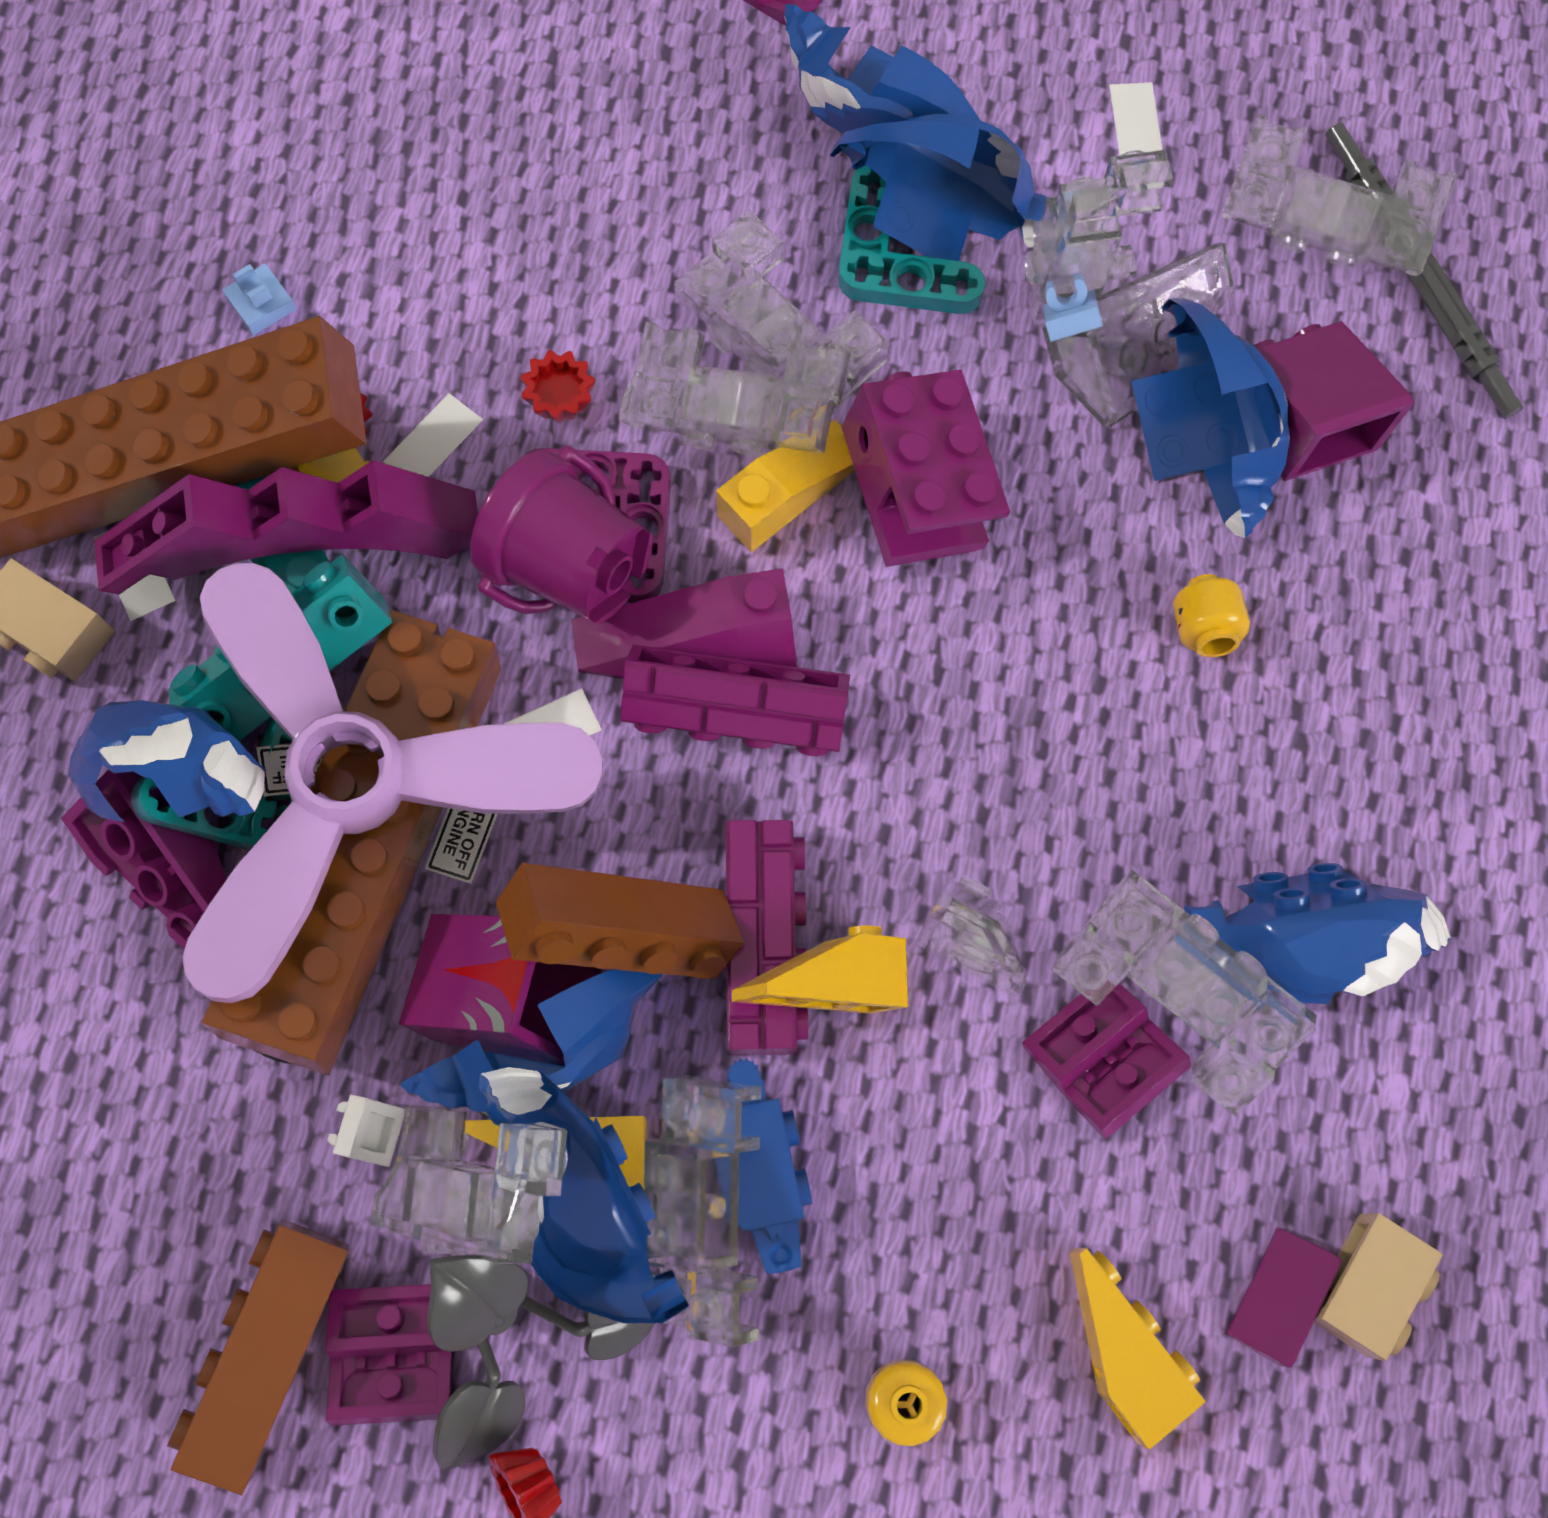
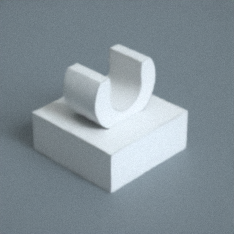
[327,1094,406,1167]

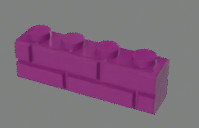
[620,644,850,756]
[725,820,808,1055]

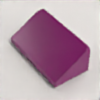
[1225,1228,1342,1368]

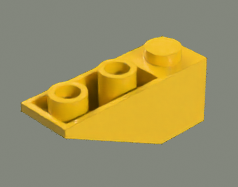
[1070,1248,1206,1450]

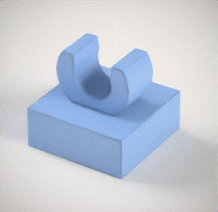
[222,264,297,336]
[1043,272,1103,342]

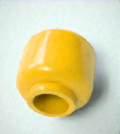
[1173,574,1250,658]
[865,1359,947,1447]

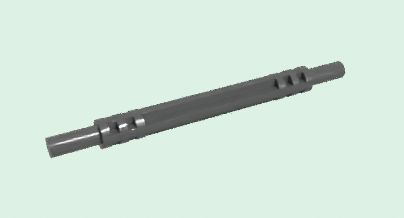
[1325,123,1524,419]

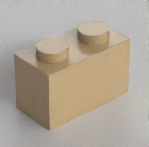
[0,558,116,682]
[1314,1213,1443,1361]

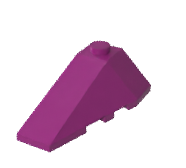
[571,568,797,679]
[61,769,227,949]

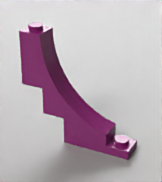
[94,460,478,595]

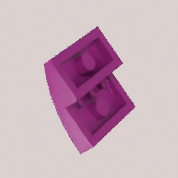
[1022,972,1191,1140]
[325,1284,454,1426]

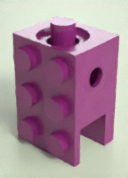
[841,369,1010,567]

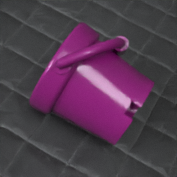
[470,445,653,624]

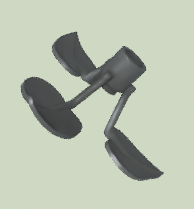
[427,1255,660,1469]

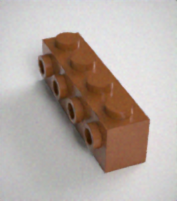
[496,862,744,979]
[167,1219,349,1496]

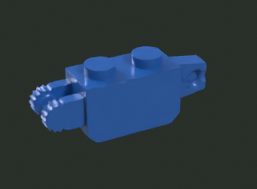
[712,1058,813,1274]

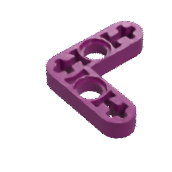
[525,448,671,603]

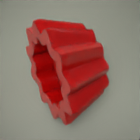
[520,350,596,423]
[489,1447,562,1518]

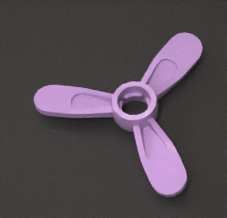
[182,563,603,1003]

